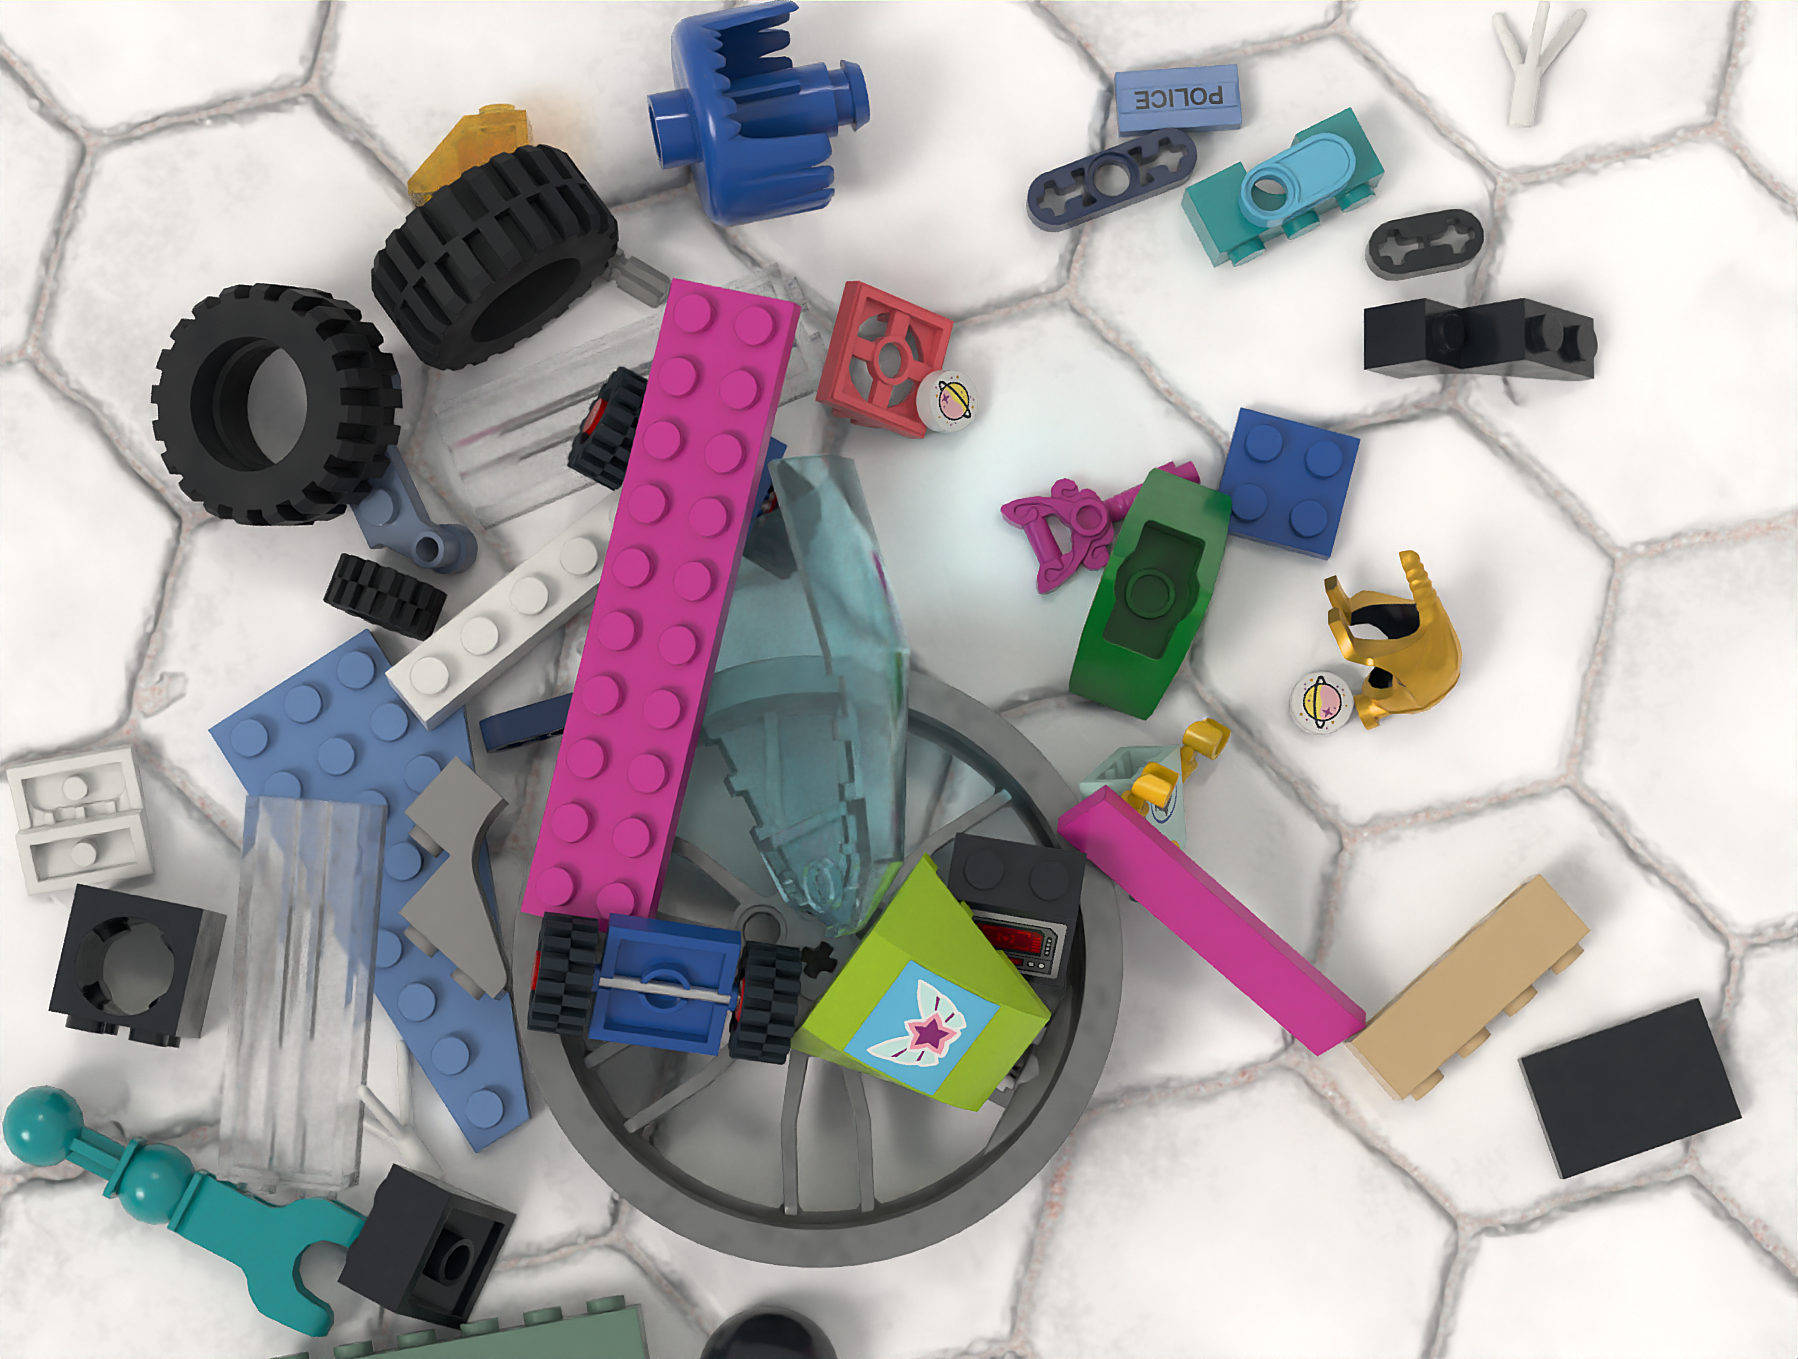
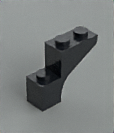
[1364,298,1598,381]

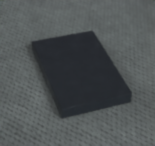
[1517,998,1742,1179]

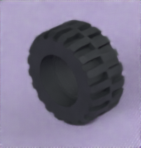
[371,144,619,371]
[151,283,403,526]

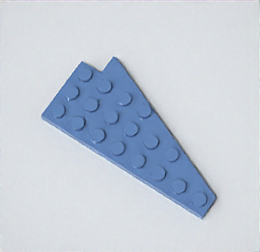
[208,629,532,1153]

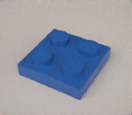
[1218,407,1361,561]

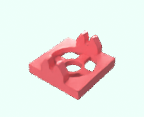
[815,280,954,439]

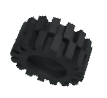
[323,553,448,642]

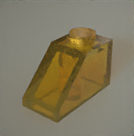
[407,104,534,208]

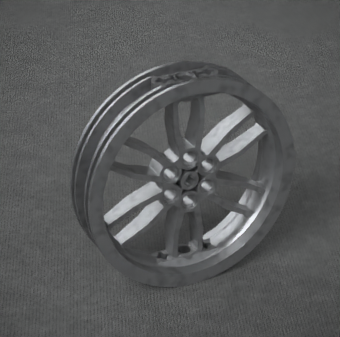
[512,655,1123,1268]

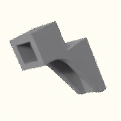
[398,756,513,1001]

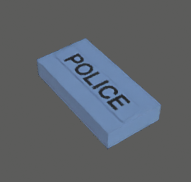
[1114,64,1242,138]

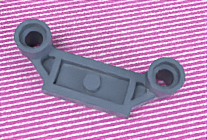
[350,371,478,574]

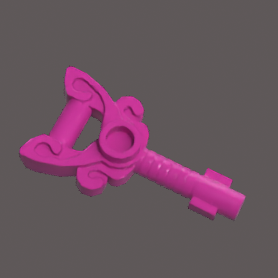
[1000,461,1201,595]

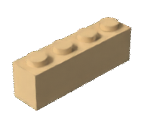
[1344,874,1591,1101]

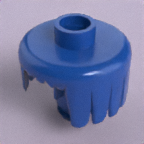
[647,0,870,227]

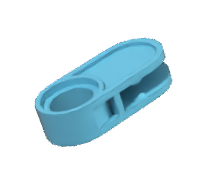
[1238,133,1356,228]

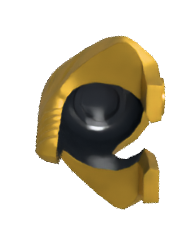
[1324,550,1463,731]

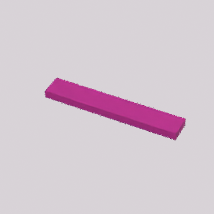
[1057,785,1366,1057]

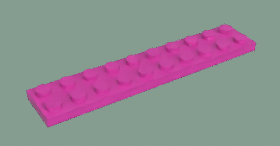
[521,278,802,933]

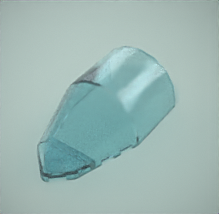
[700,454,910,939]

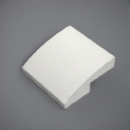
[6,743,154,896]

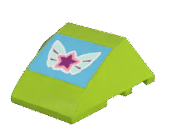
[791,851,1052,1112]

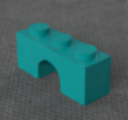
[1181,107,1385,268]

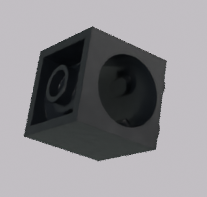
[48,883,227,1048]

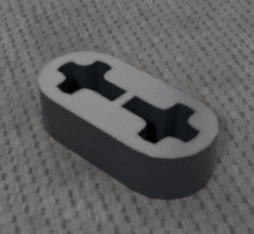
[1365,209,1484,281]

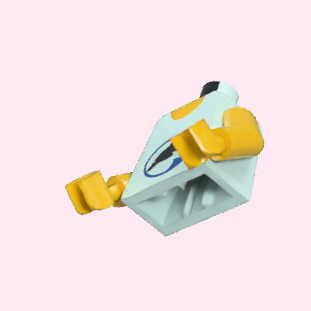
[1079,718,1231,902]

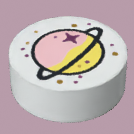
[916,370,978,432]
[1289,671,1354,735]

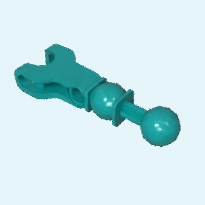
[2,1085,368,1337]

